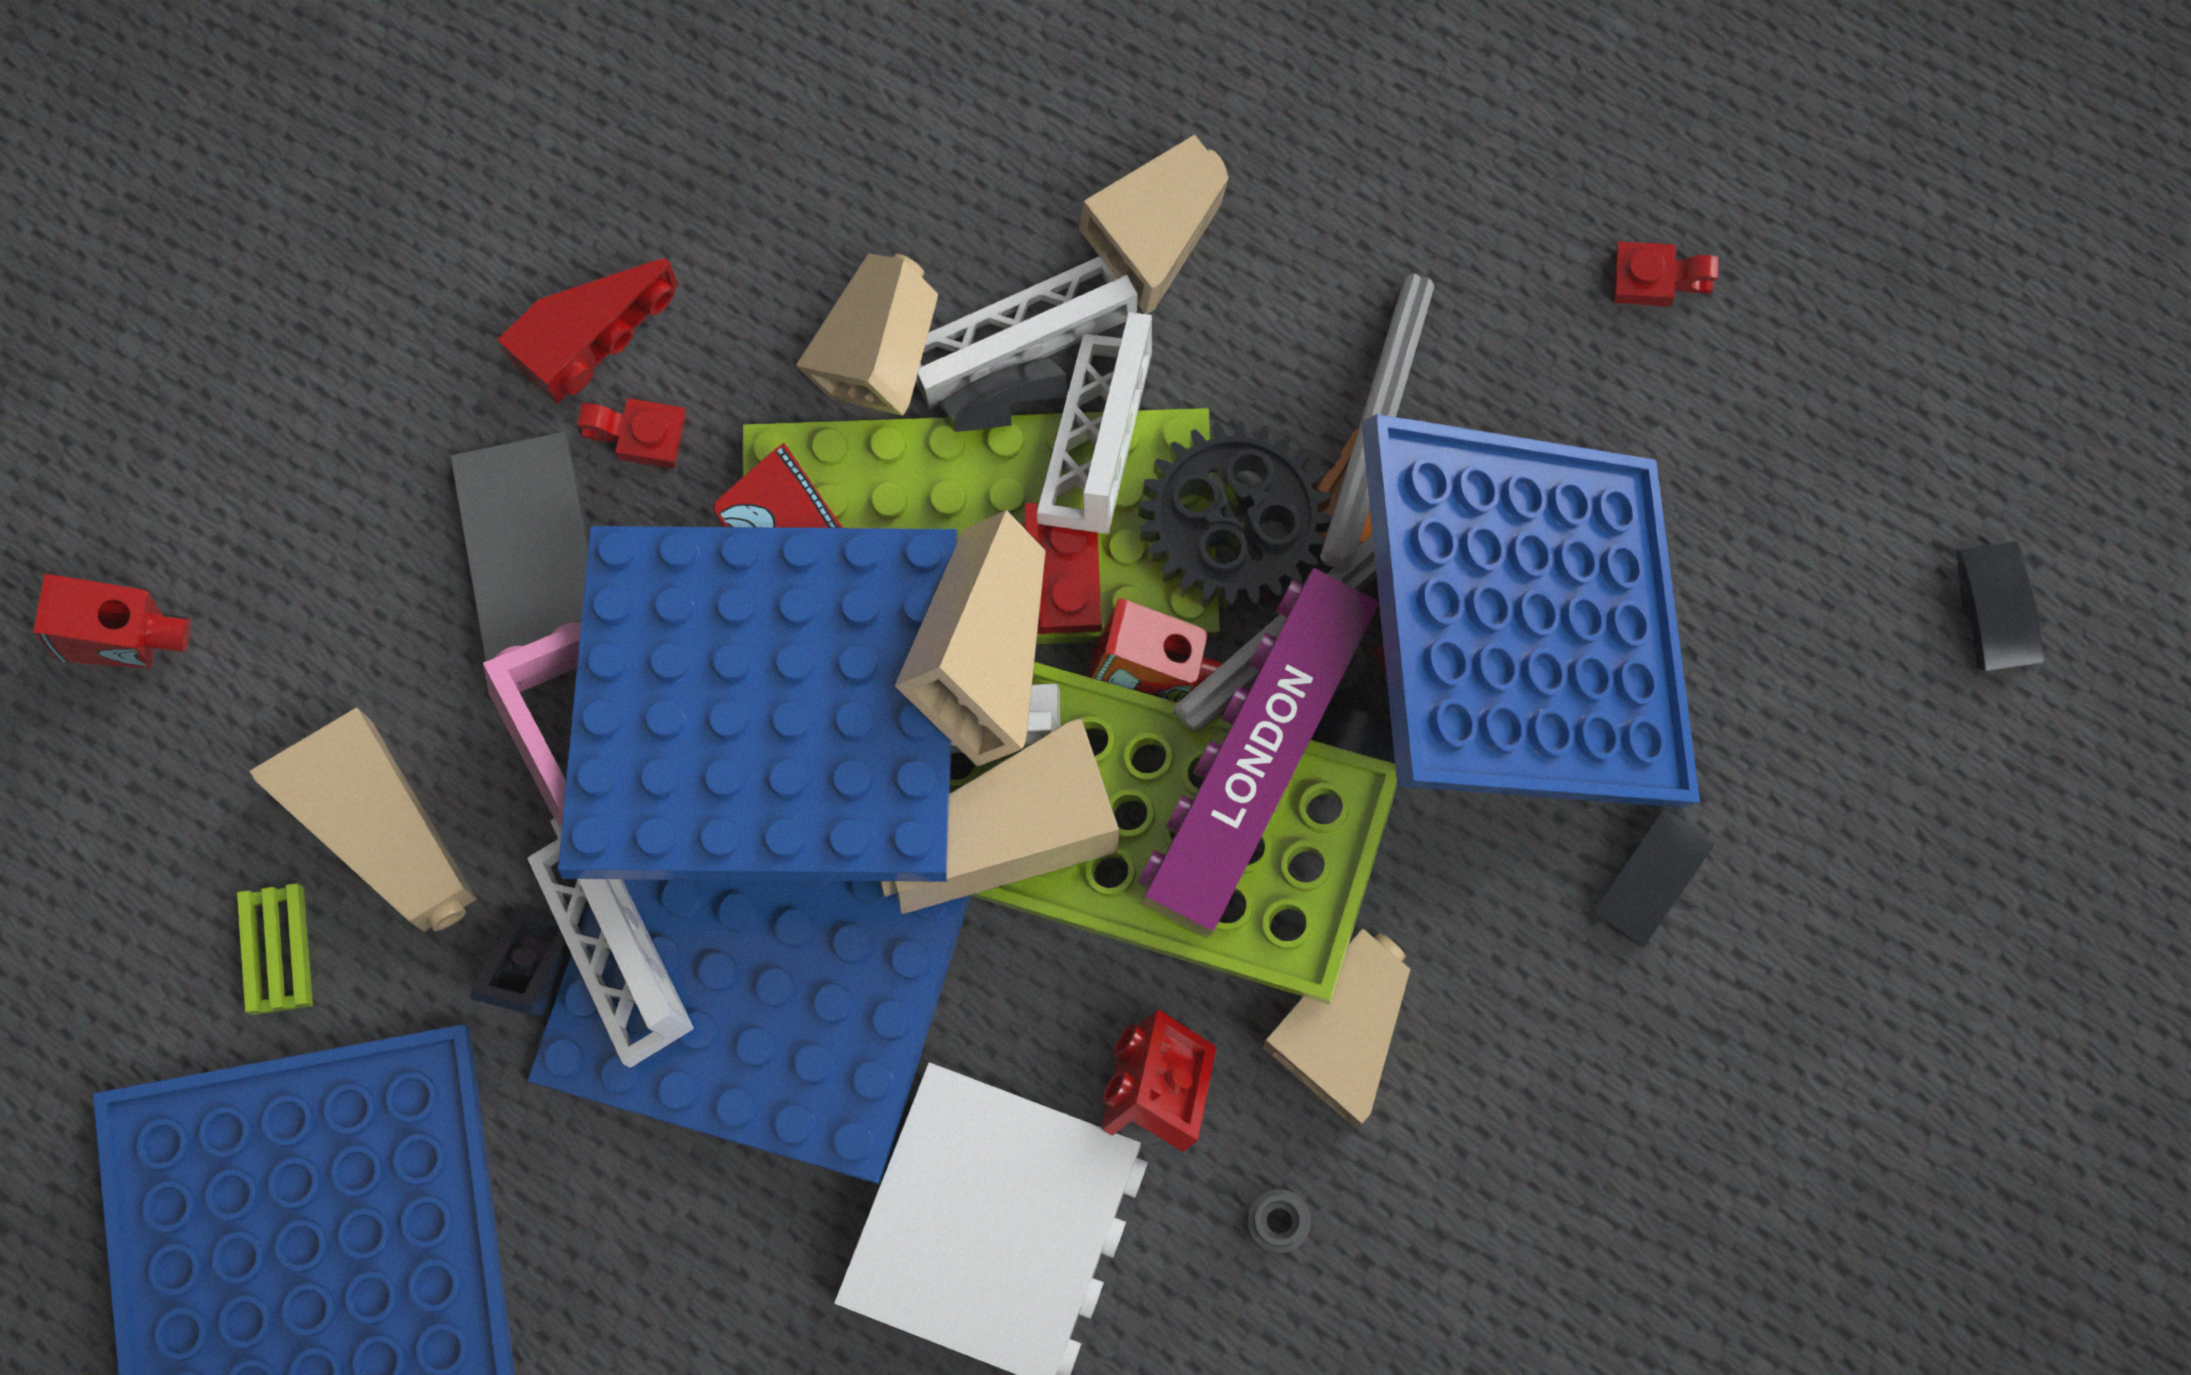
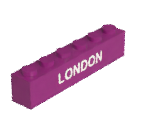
[1137,568,1379,938]

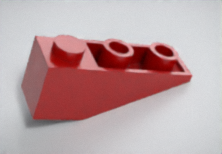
[497,258,679,404]

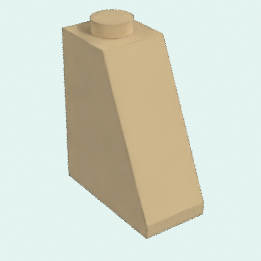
[1079,135,1229,314]
[796,253,938,416]
[1263,929,1411,1130]

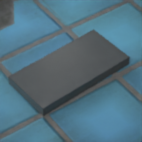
[450,431,589,661]

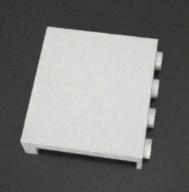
[834,1063,1148,1375]

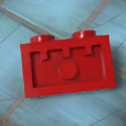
[1018,503,1102,634]
[1101,1009,1217,1152]

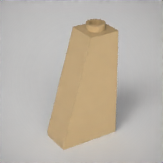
[895,510,1045,766]
[250,707,477,932]
[879,719,1119,914]

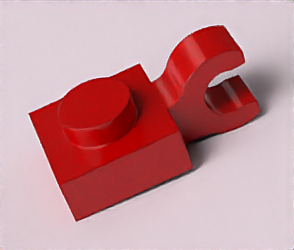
[1614,242,1718,307]
[577,398,687,468]

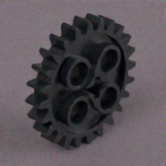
[1138,421,1332,613]

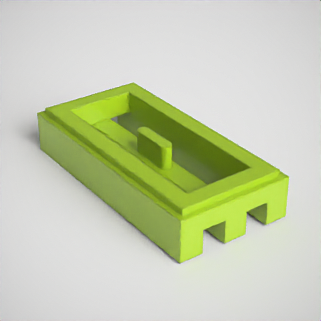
[237,883,313,1015]

